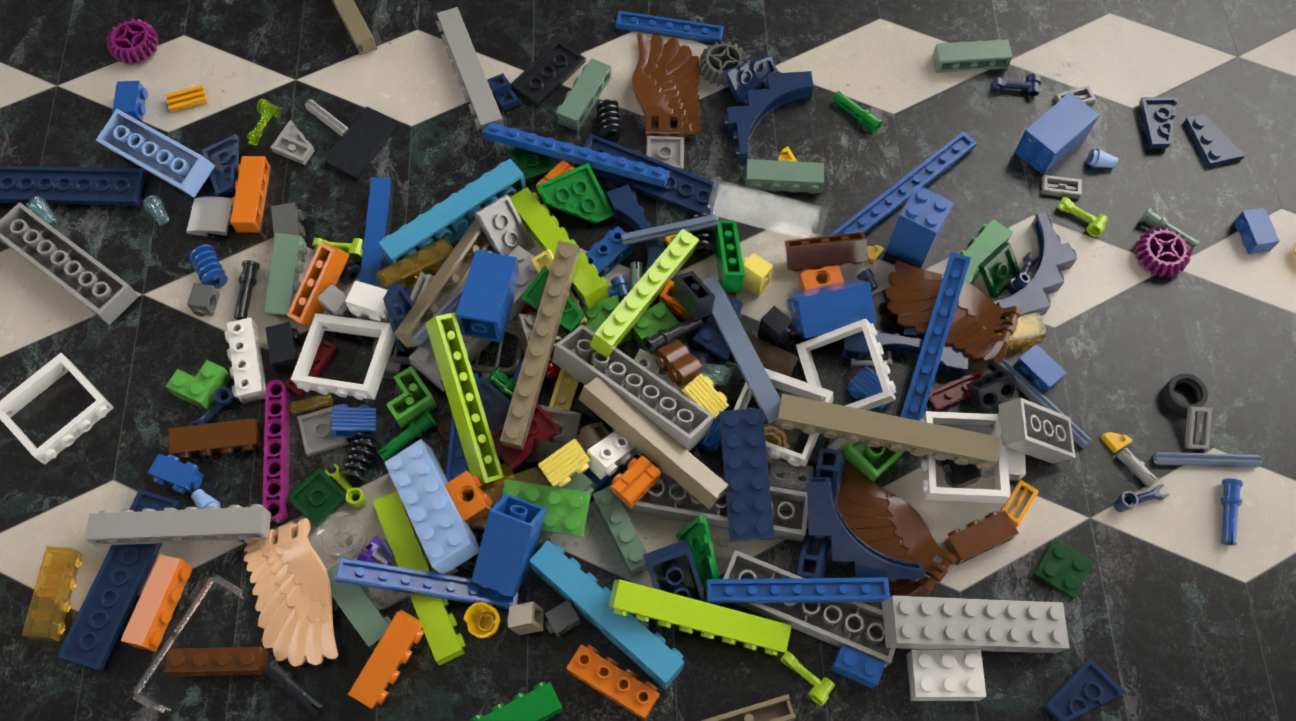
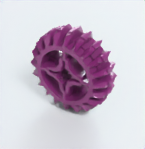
[106,18,159,65]
[1134,226,1192,278]

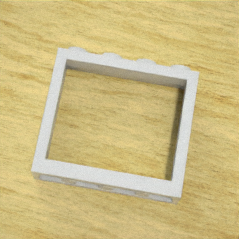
[291,313,395,400]
[796,318,896,410]
[0,353,114,465]
[734,369,834,467]
[920,411,1010,504]

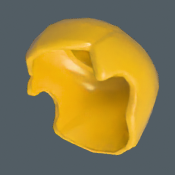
[464,602,500,638]

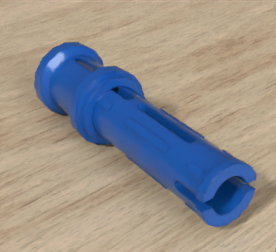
[1221,478,1243,546]

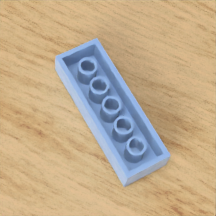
[96,109,215,198]
[385,439,480,574]

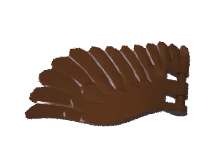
[632,33,701,137]
[885,261,1022,364]
[831,463,958,597]

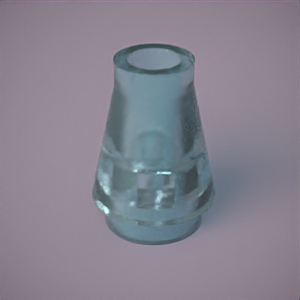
[143,195,169,225]
[26,196,57,225]
[701,362,731,385]

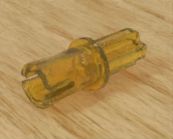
[289,393,333,414]

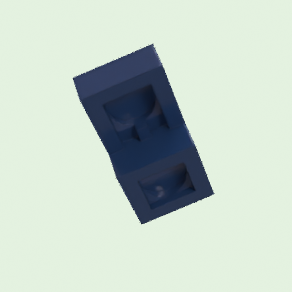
[487,73,520,112]

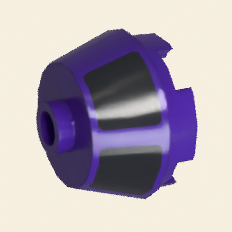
[356,535,393,566]

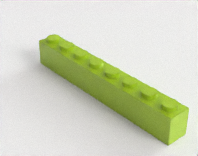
[510,187,609,309]
[590,229,699,358]
[426,312,504,484]
[372,491,466,665]
[608,579,792,656]

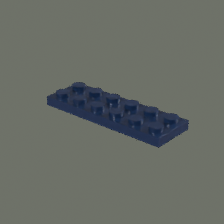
[719,409,774,542]

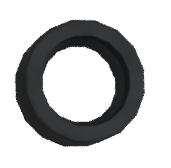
[1162,373,1208,415]

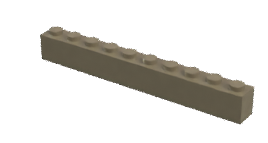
[500,241,580,450]
[776,394,1000,469]

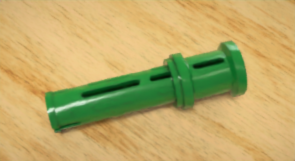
[832,91,883,134]
[486,366,516,398]
[377,410,438,461]

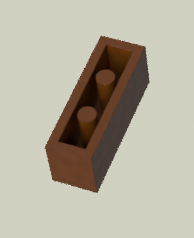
[944,510,1019,566]

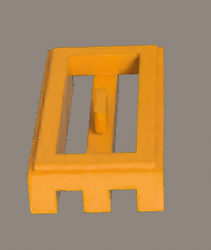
[166,85,208,113]
[999,479,1039,527]

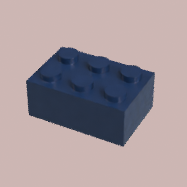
[643,540,707,603]

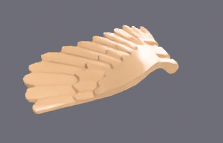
[244,518,338,667]

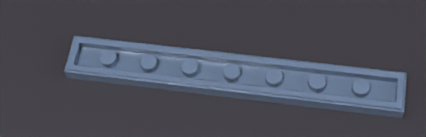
[702,275,780,424]

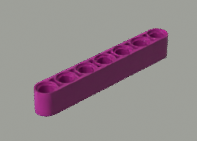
[263,380,290,525]

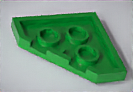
[536,163,614,224]

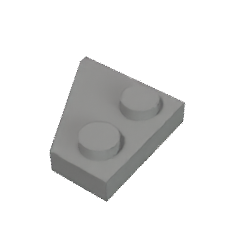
[270,120,315,165]

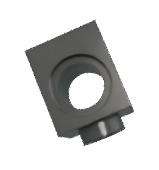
[187,283,220,317]
[544,600,580,637]

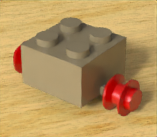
[516,304,567,378]

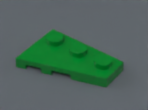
[521,265,584,333]
[676,514,720,594]

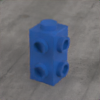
[148,454,204,494]

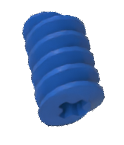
[189,244,228,289]

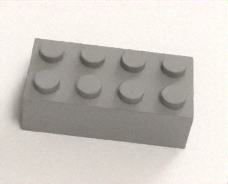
[998,398,1076,464]

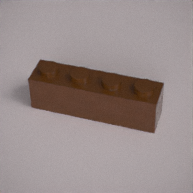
[784,232,868,271]
[168,418,262,459]
[165,647,268,677]

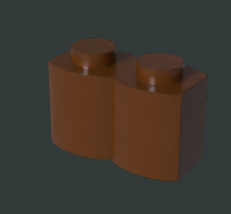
[655,340,703,387]

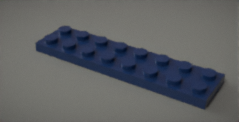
[574,134,729,215]
[0,166,147,206]
[57,489,182,671]

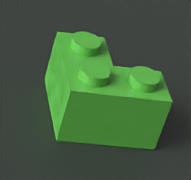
[166,360,232,411]
[386,366,437,429]

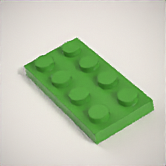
[502,479,591,537]

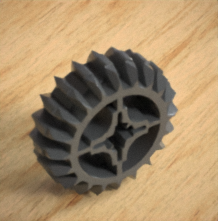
[699,40,748,87]

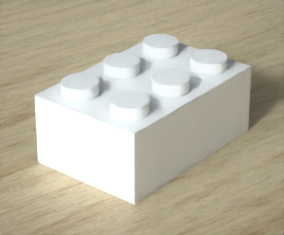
[906,649,986,701]

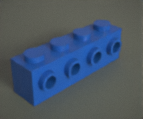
[571,226,635,299]

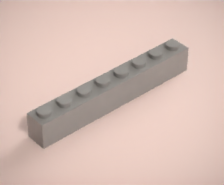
[436,7,504,134]
[85,504,271,546]

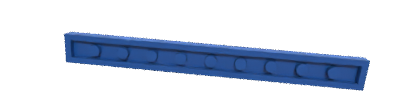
[483,123,670,187]
[829,131,977,236]
[900,252,971,453]

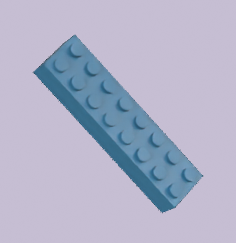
[379,159,526,278]
[529,541,684,690]

